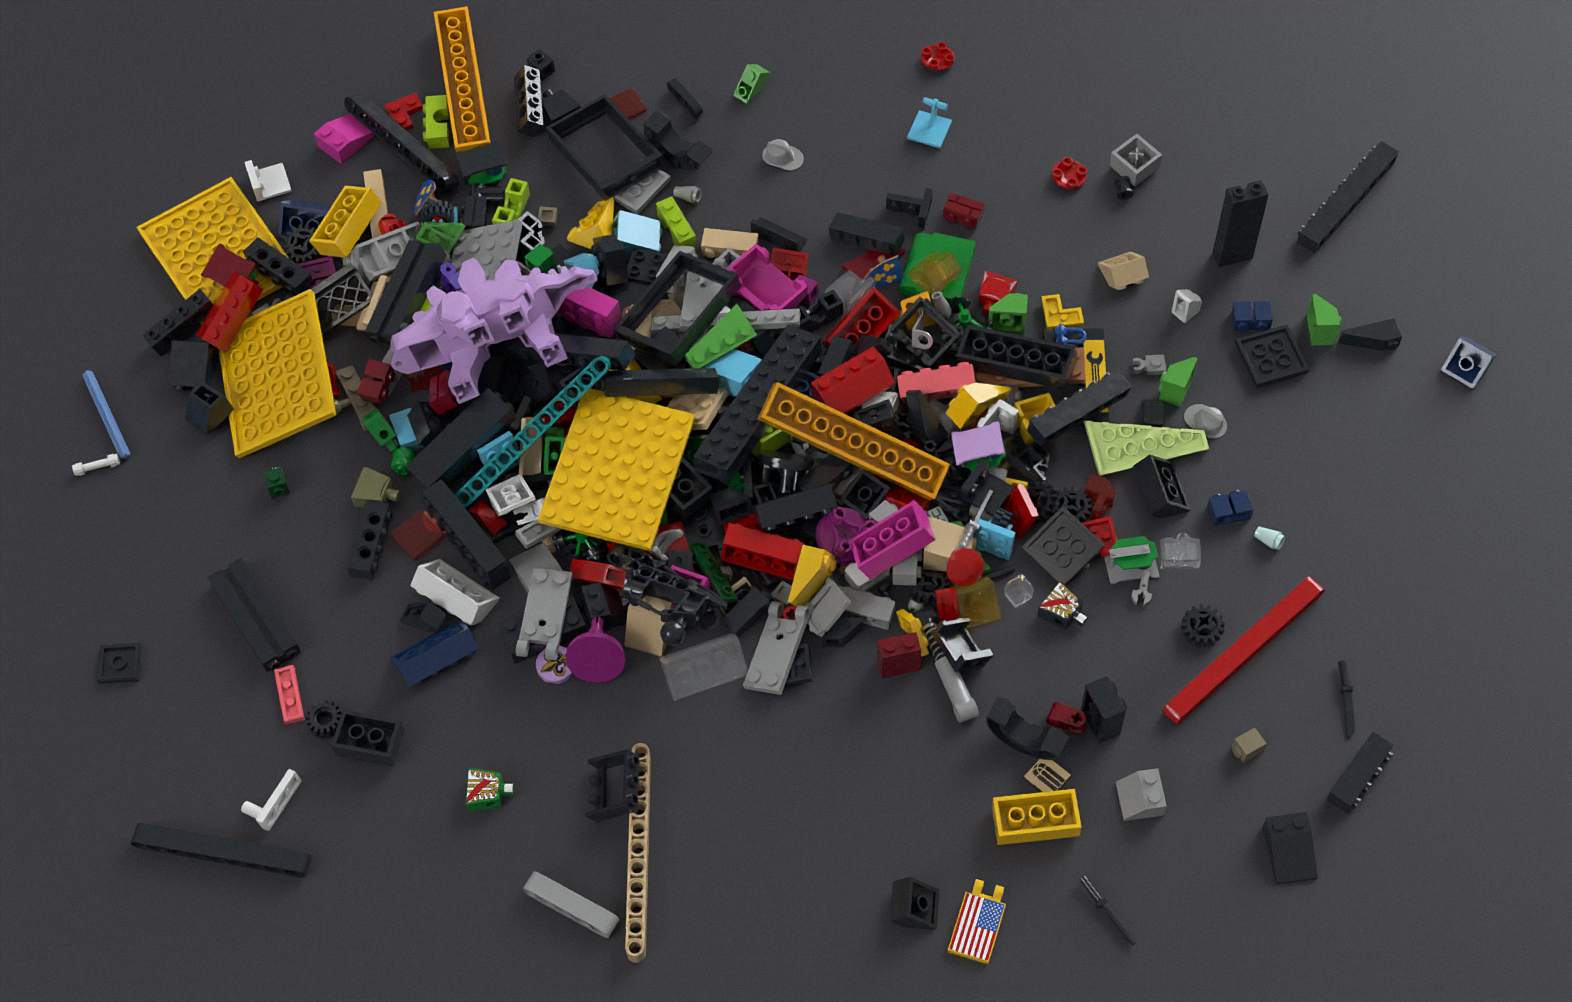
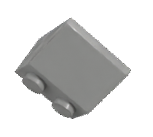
[1116,768,1167,821]

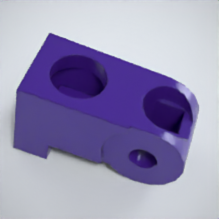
[438,263,462,293]

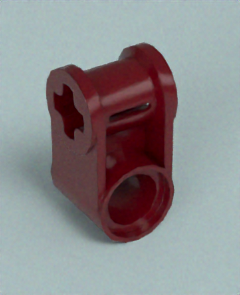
[1046,702,1086,734]

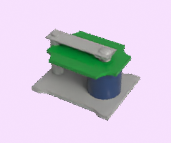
[1104,536,1160,585]

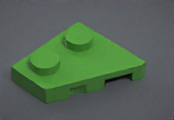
[416,222,465,256]

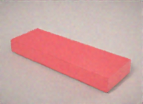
[274,665,305,725]

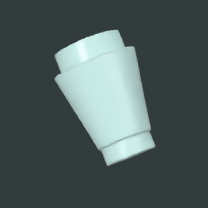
[1254,526,1285,550]

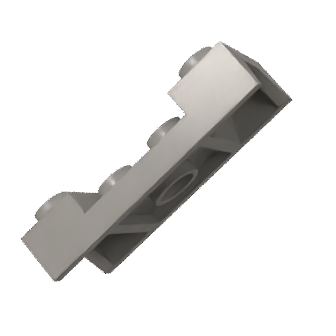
[353,221,426,282]

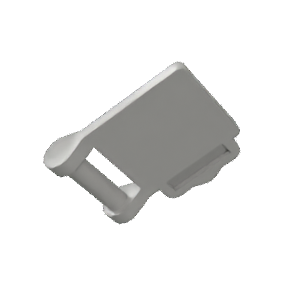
[805,576,851,637]

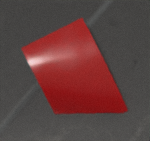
[770,248,809,281]

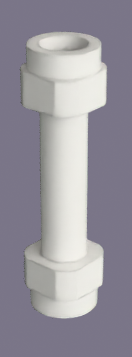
[72,454,120,476]

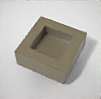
[538,207,558,227]

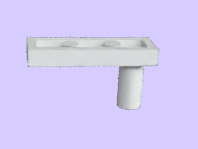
[241,769,302,831]

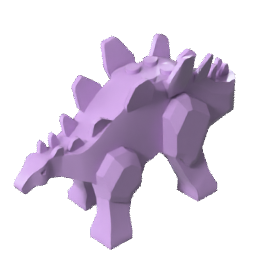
[390,258,597,404]

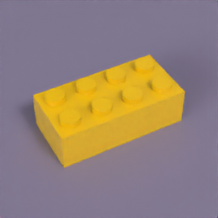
[309,186,382,258]
[992,789,1081,845]

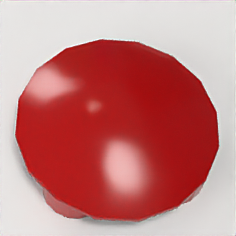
[921,42,955,71]
[1052,157,1087,189]
[946,548,984,586]

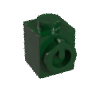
[263,467,290,499]

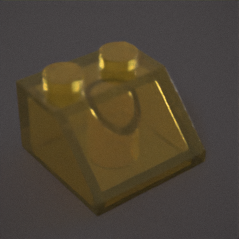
[907,252,962,292]
[950,576,1002,628]

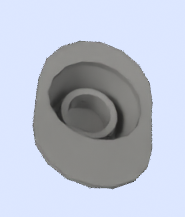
[762,139,804,171]
[1184,404,1227,439]

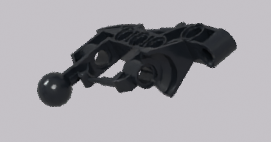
[606,543,727,646]

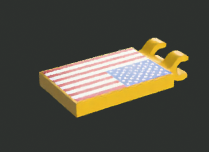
[948,879,1006,964]

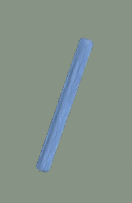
[82,370,130,459]

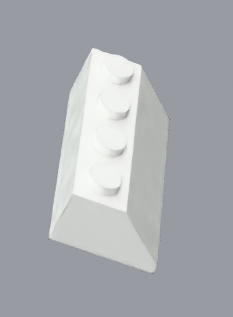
[410,559,500,625]

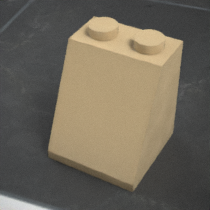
[923,517,977,572]
[625,595,673,657]

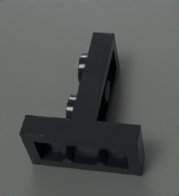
[886,188,933,228]

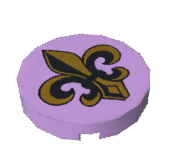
[536,646,573,684]

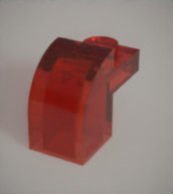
[1084,473,1115,520]

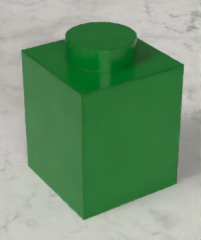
[524,244,555,273]

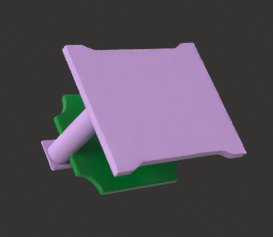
[951,421,1006,472]

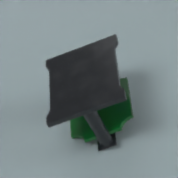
[455,140,508,185]

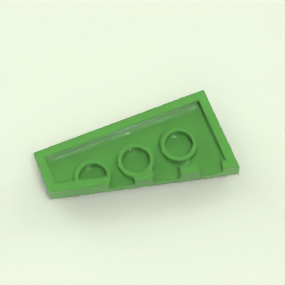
[684,304,757,368]

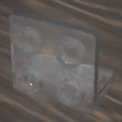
[824,270,876,313]

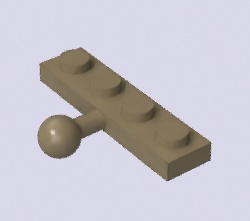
[334,365,375,431]

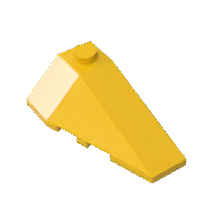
[567,197,614,249]

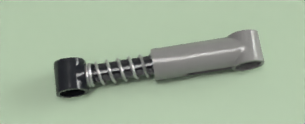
[912,605,979,723]

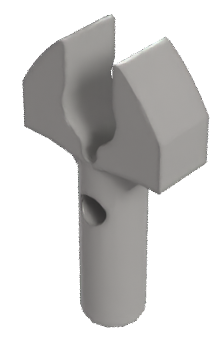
[1131,570,1152,607]

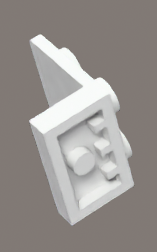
[245,160,292,202]
[977,399,1019,435]

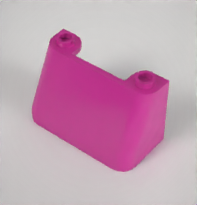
[726,244,808,329]

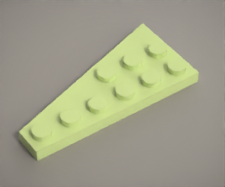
[1084,421,1209,476]

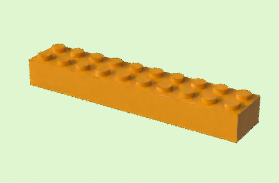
[434,6,491,152]
[757,382,950,500]

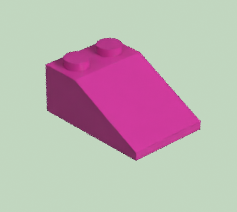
[314,113,375,164]

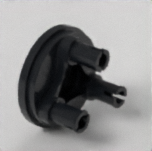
[923,431,972,488]
[757,450,815,493]

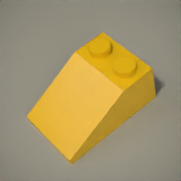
[946,383,1012,429]
[788,545,836,607]

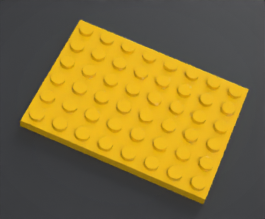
[137,177,289,325]
[218,289,336,459]
[538,388,695,551]

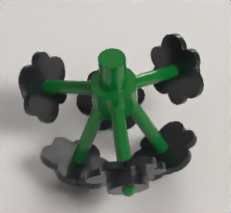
[939,296,993,346]

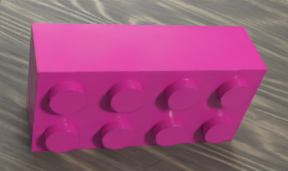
[557,273,622,338]
[849,500,936,580]

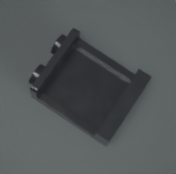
[932,618,993,672]

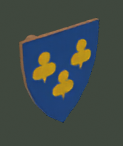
[414,179,443,216]
[861,255,903,287]

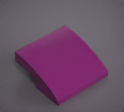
[298,256,336,290]

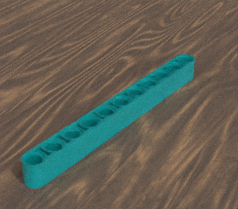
[455,356,611,507]

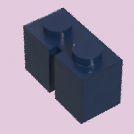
[1231,301,1273,331]
[1207,490,1253,526]

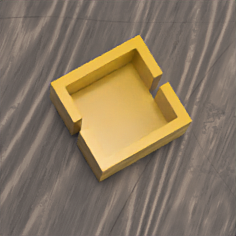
[1013,393,1055,445]

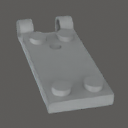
[679,258,726,331]
[516,568,573,660]
[743,601,811,695]

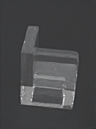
[1004,574,1033,608]

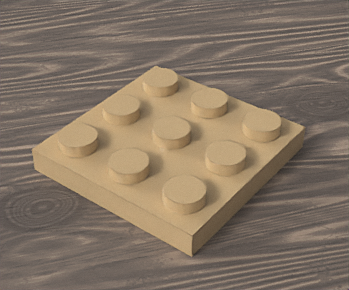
[667,387,729,430]

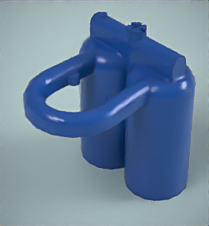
[1054,323,1087,345]

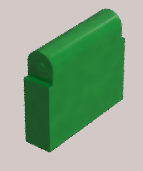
[899,232,976,305]

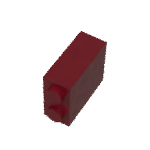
[877,632,921,678]

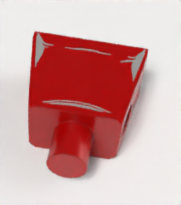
[979,271,1018,316]

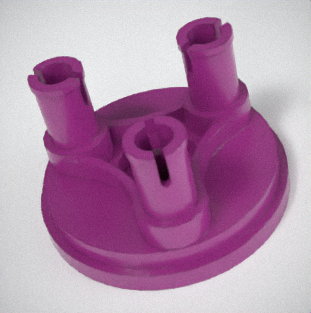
[815,507,876,565]
[565,617,626,683]

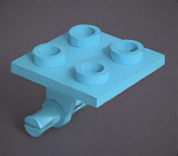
[907,97,952,148]

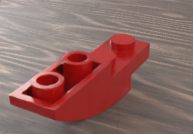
[569,559,626,590]

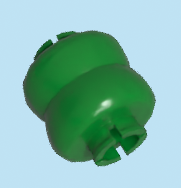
[391,446,416,475]

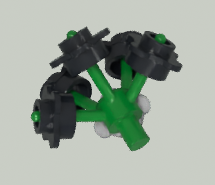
[552,530,607,564]

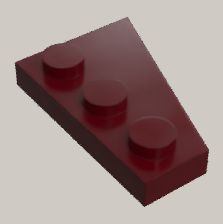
[842,247,905,288]

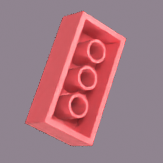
[897,362,976,405]

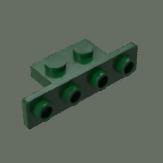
[689,543,738,602]

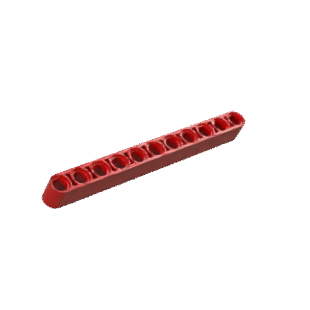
[1162,576,1325,725]

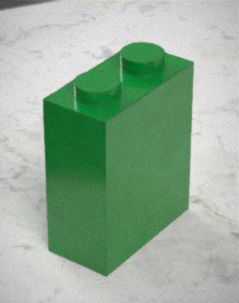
[543,427,565,475]

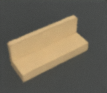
[356,275,390,331]
[519,417,545,476]

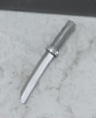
[959,490,993,549]

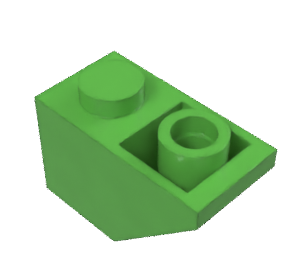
[733,64,771,104]

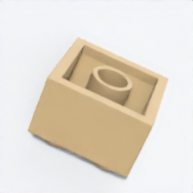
[1098,252,1149,290]

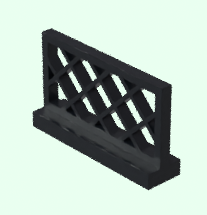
[311,262,373,337]

